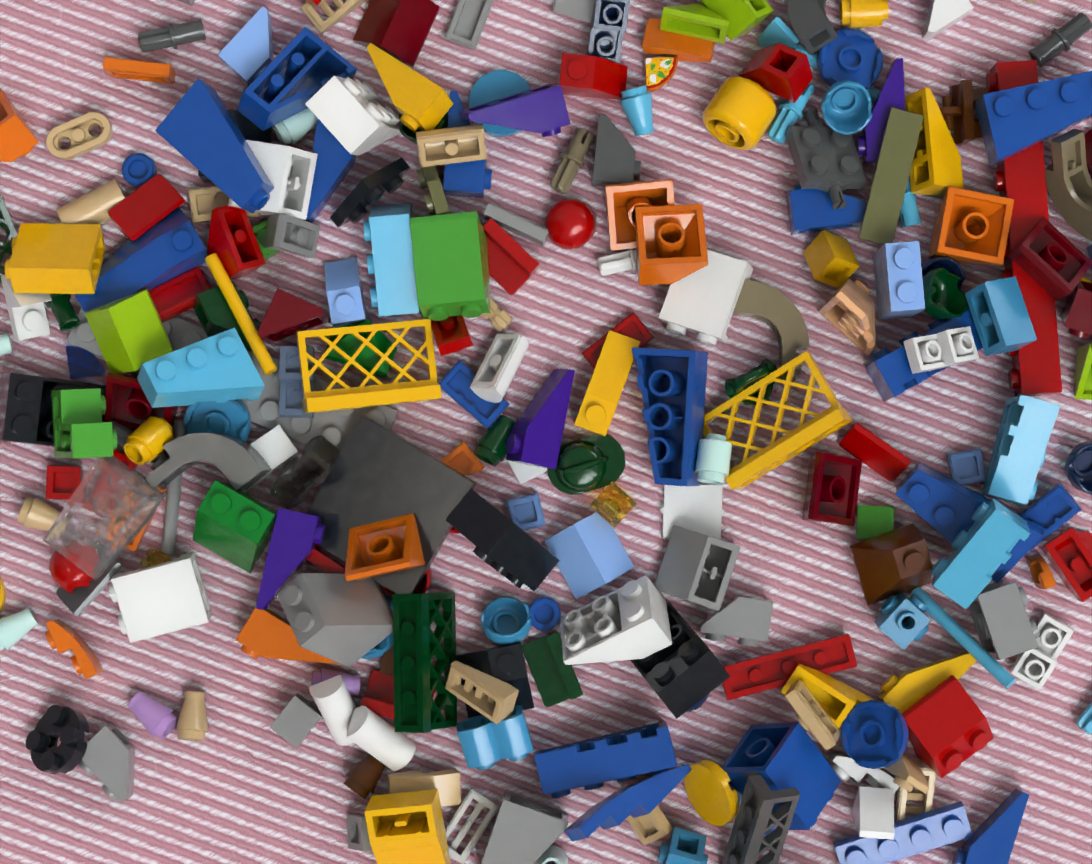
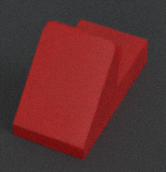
[431,315,473,356]

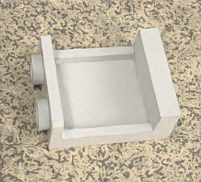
[659,249,753,346]
[109,552,212,643]

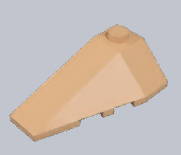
[818,278,877,356]

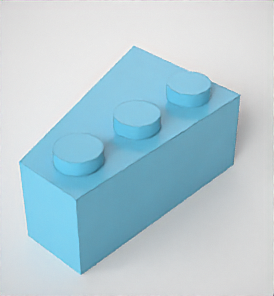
[363,203,420,316]
[982,395,1061,506]

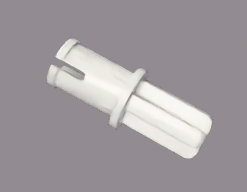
[598,248,637,276]

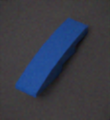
[564,764,692,842]

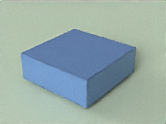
[946,448,987,485]
[506,493,546,531]

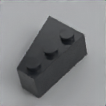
[445,488,560,591]

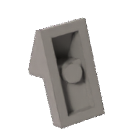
[263,213,320,258]

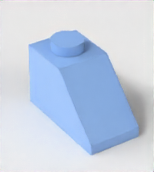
[218,6,273,86]
[324,257,368,328]

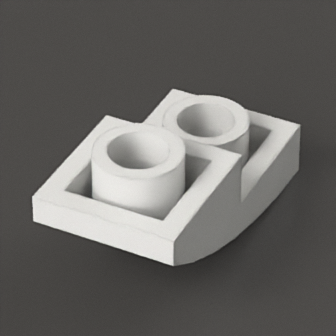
[903,326,979,374]
[242,425,299,493]
[1011,611,1074,690]
[828,753,900,793]

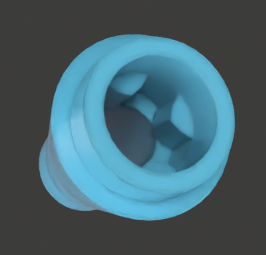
[620,85,654,137]

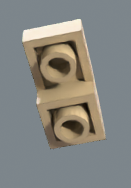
[884,752,930,794]
[387,768,461,807]

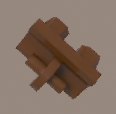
[939,80,987,146]

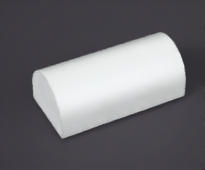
[470,334,529,403]
[309,674,357,746]
[346,706,416,771]

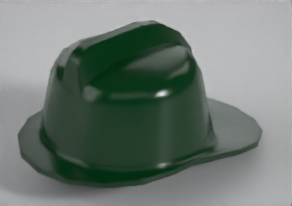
[547,434,625,495]

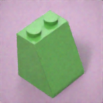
[410,211,491,321]

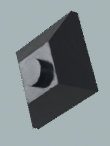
[456,642,534,718]

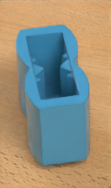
[457,705,533,770]

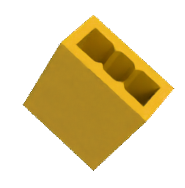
[5,223,106,294]

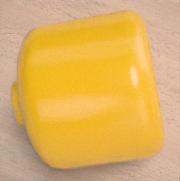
[703,76,777,150]

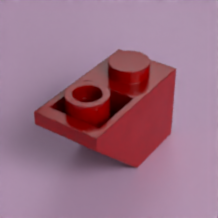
[739,43,813,103]

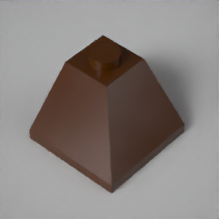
[850,523,933,605]

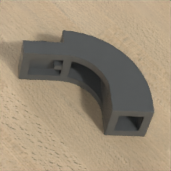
[787,0,838,55]
[145,433,272,491]

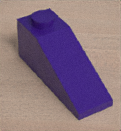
[856,58,905,164]
[458,83,571,137]
[506,369,575,469]
[256,508,325,610]

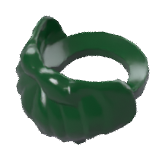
[725,358,777,406]

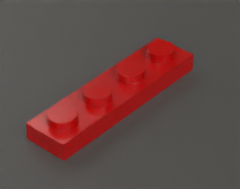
[722,633,858,701]

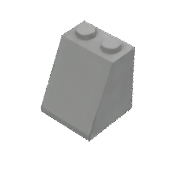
[277,573,393,667]
[480,792,569,864]

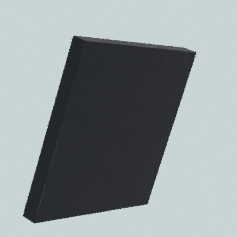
[306,415,477,594]

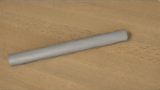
[161,420,187,554]

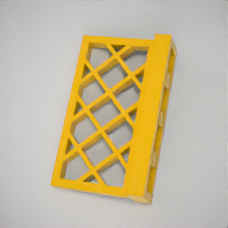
[296,319,442,414]
[703,351,853,490]

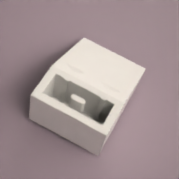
[305,75,401,155]
[560,575,672,665]

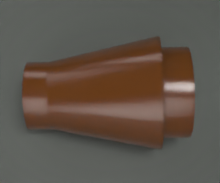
[343,753,385,799]

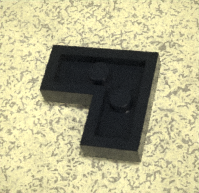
[330,157,410,228]

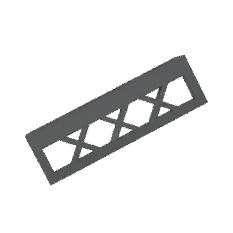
[722,774,800,864]

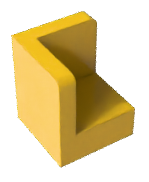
[803,230,860,289]

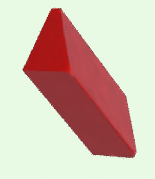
[108,174,185,241]
[839,423,911,482]

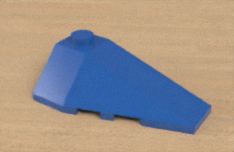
[75,207,208,312]

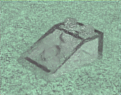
[43,456,166,580]

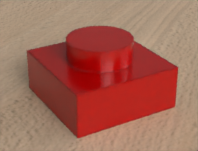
[45,465,83,500]

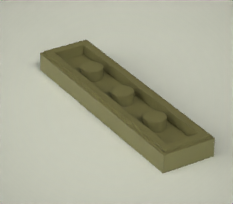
[858,107,924,245]

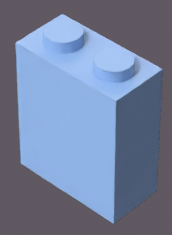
[873,241,925,320]

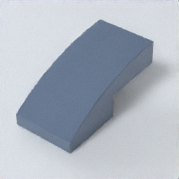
[279,346,315,418]

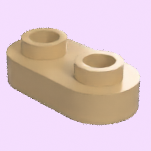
[46,112,113,160]

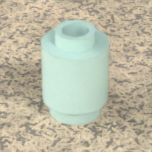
[695,434,732,485]

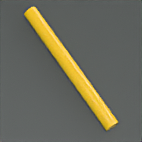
[205,253,277,375]

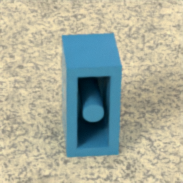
[965,276,1037,357]

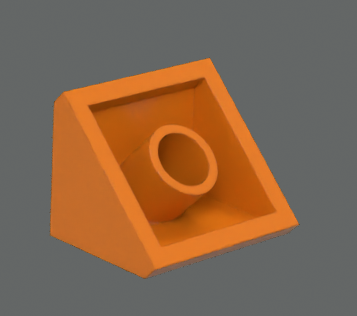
[605,179,674,251]
[344,513,425,581]

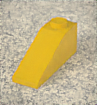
[366,43,453,132]
[905,87,964,197]
[574,330,640,436]
[878,650,977,713]

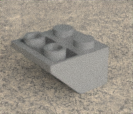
[654,525,740,611]

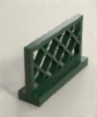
[392,592,457,733]

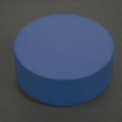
[122,153,157,188]
[529,597,561,631]

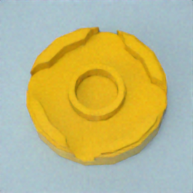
[684,760,739,826]

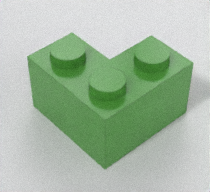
[51,388,117,459]

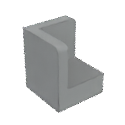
[271,693,322,748]

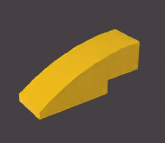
[781,664,874,729]

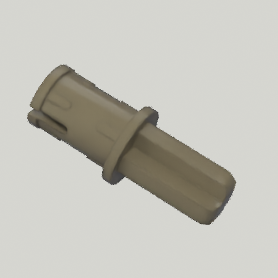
[550,128,595,194]

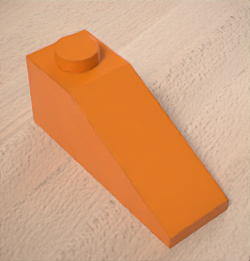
[236,607,340,664]

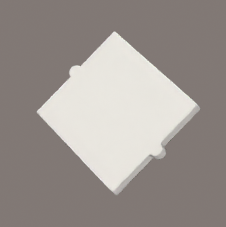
[660,484,725,540]

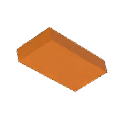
[103,57,176,84]

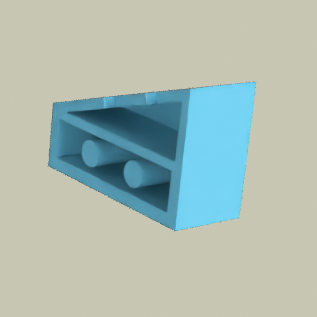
[137,327,265,408]
[931,498,1031,609]

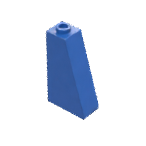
[155,78,274,213]

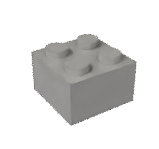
[969,581,1040,660]

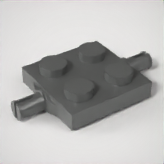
[785,108,867,210]

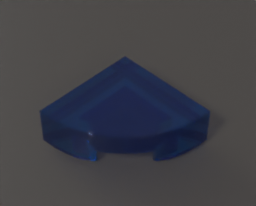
[66,346,106,380]

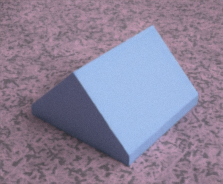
[544,509,634,599]

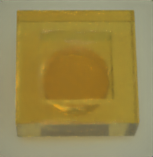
[590,481,637,528]

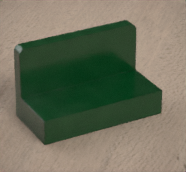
[522,631,583,707]

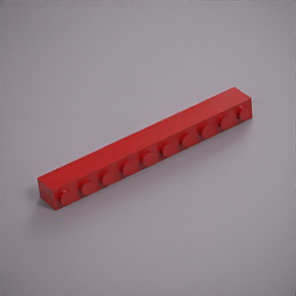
[986,60,1062,396]

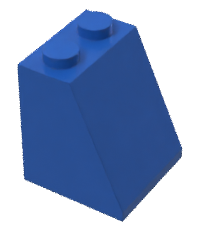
[721,722,841,830]

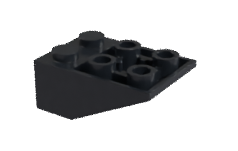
[0,373,106,447]
[630,603,730,719]

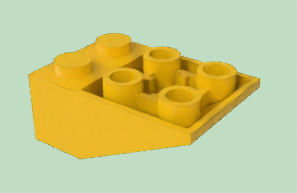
[364,789,451,864]

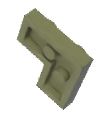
[416,166,450,216]

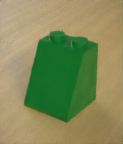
[193,480,277,573]

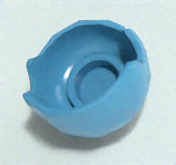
[821,79,872,135]
[481,597,532,646]

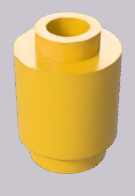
[840,0,889,28]
[124,416,174,465]

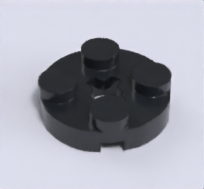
[26,705,89,775]

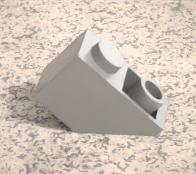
[698,596,773,647]
[79,723,135,803]

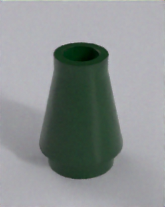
[474,415,515,467]

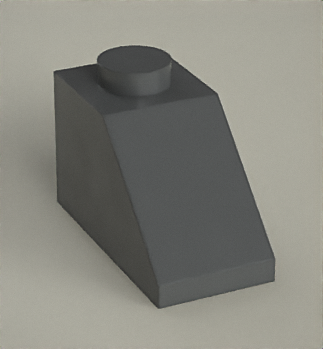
[592,114,641,187]

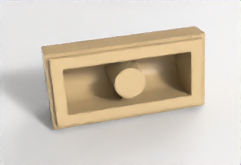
[416,124,487,168]
[57,178,126,225]

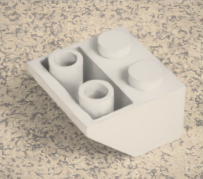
[228,140,318,220]

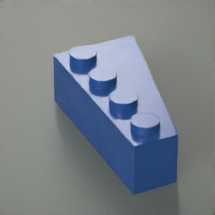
[632,347,708,487]

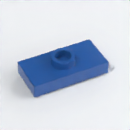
[438,360,510,429]
[1019,482,1082,551]

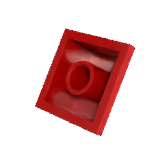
[901,675,994,779]

